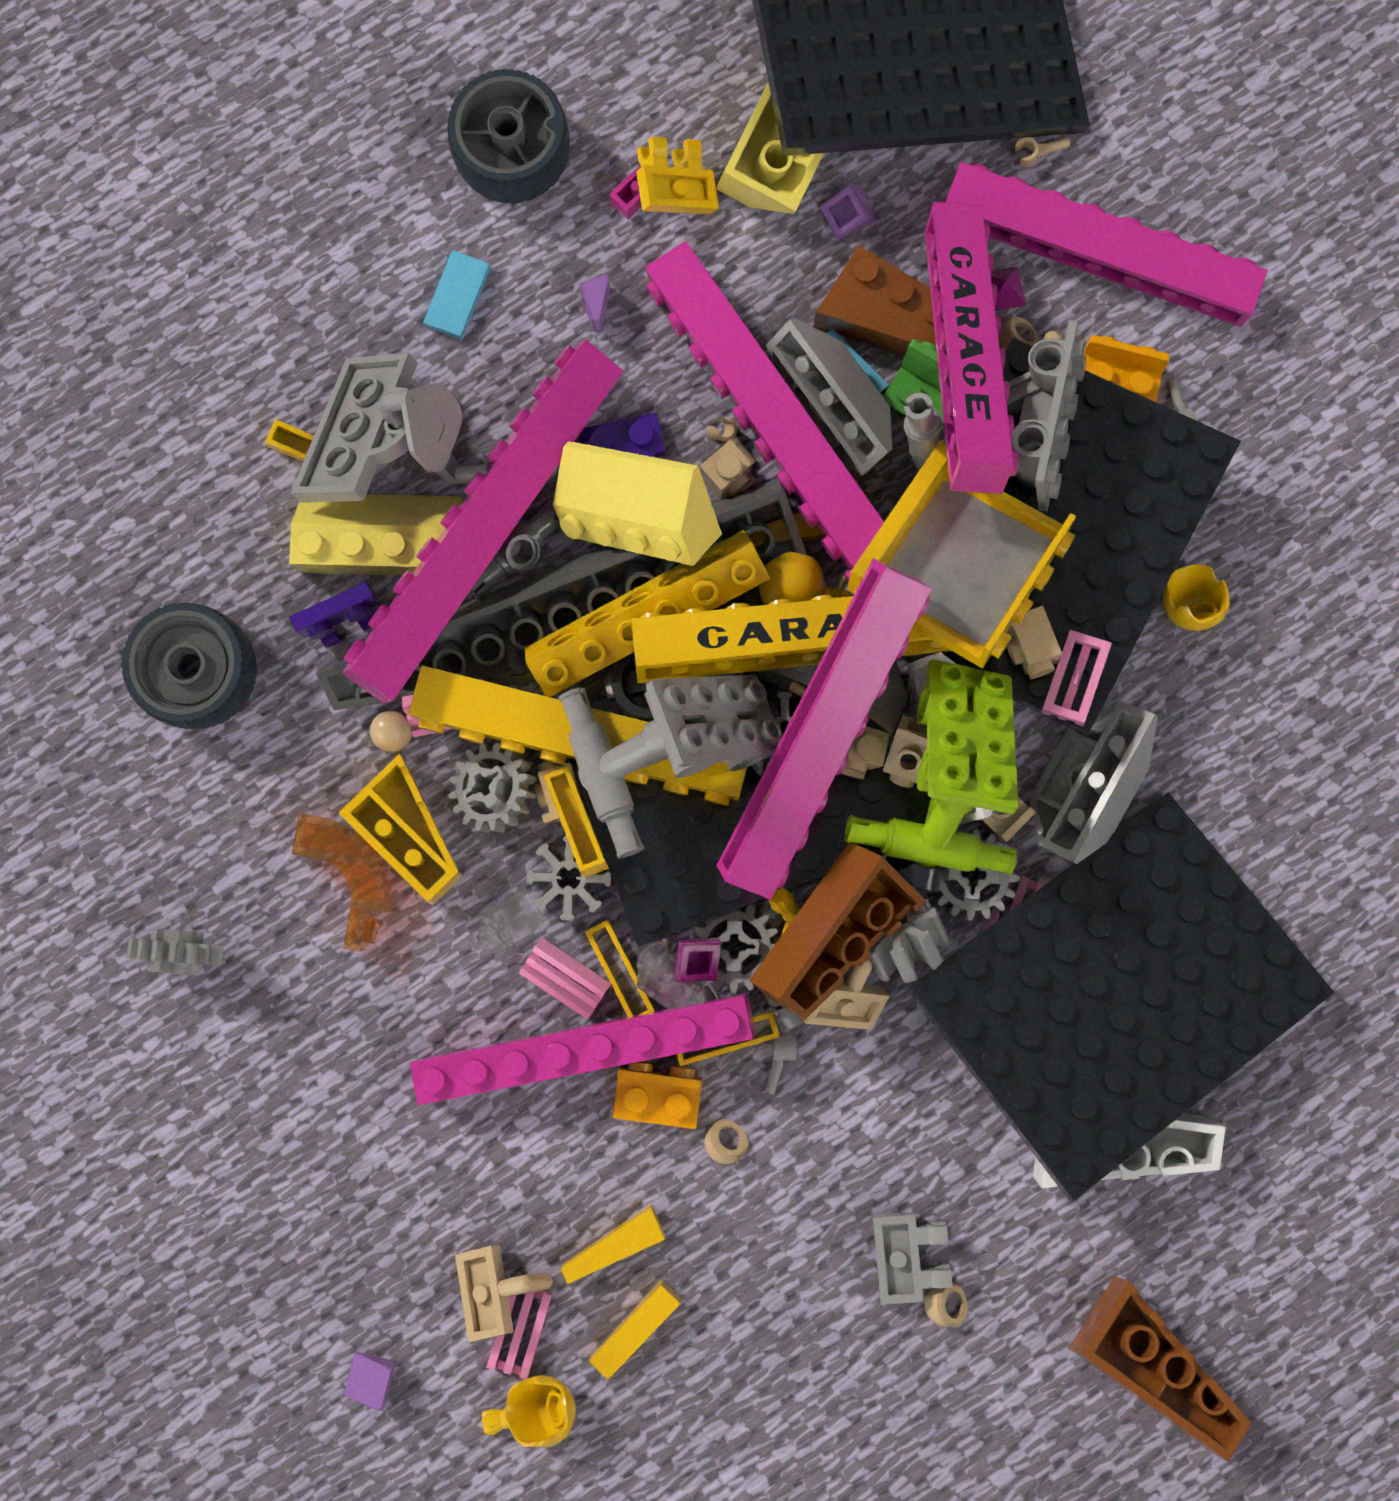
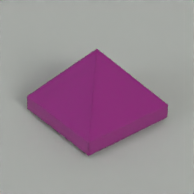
[991,266,1026,311]
[675,939,721,982]

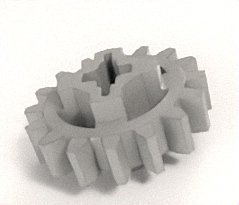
[448,742,537,833]
[931,830,1020,921]
[692,905,778,994]
[126,928,224,975]

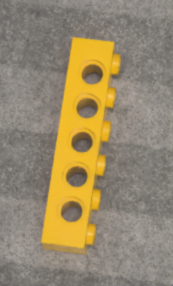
[524,530,771,697]

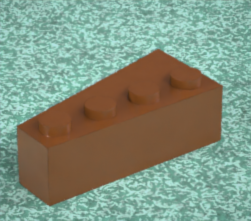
[813,245,936,355]
[749,842,927,1020]
[1068,1277,1251,1462]

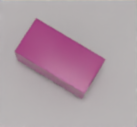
[609,165,642,220]

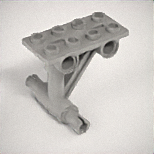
[904,320,1086,511]
[559,674,783,858]

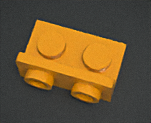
[1084,335,1170,402]
[613,1061,703,1129]

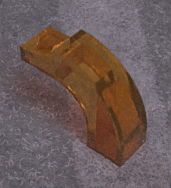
[292,813,392,951]

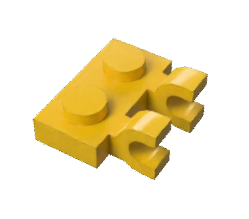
[636,136,719,214]

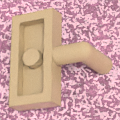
[804,959,889,1030]
[455,1245,553,1342]

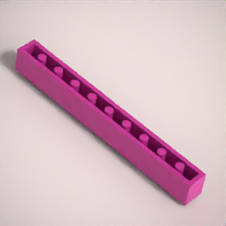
[645,241,884,583]
[342,339,623,703]

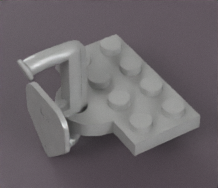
[290,353,491,503]

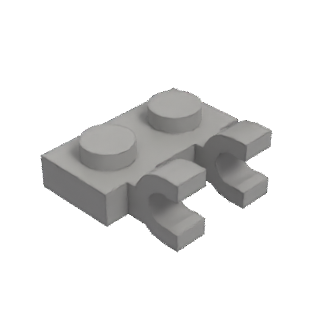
[873,1212,953,1305]

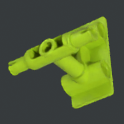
[844,659,1018,875]

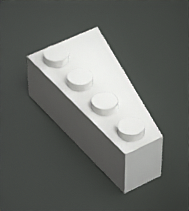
[1033,1113,1226,1188]

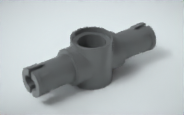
[470,498,560,600]

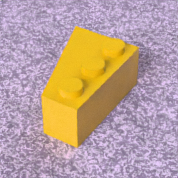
[339,753,462,906]

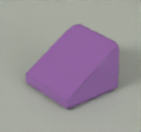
[819,183,879,241]
[579,274,611,333]
[344,1352,397,1411]

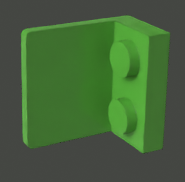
[883,339,943,419]

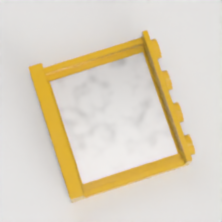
[847,441,1076,669]

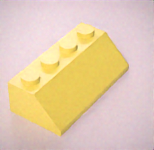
[716,83,824,214]
[553,441,722,566]
[289,494,465,575]

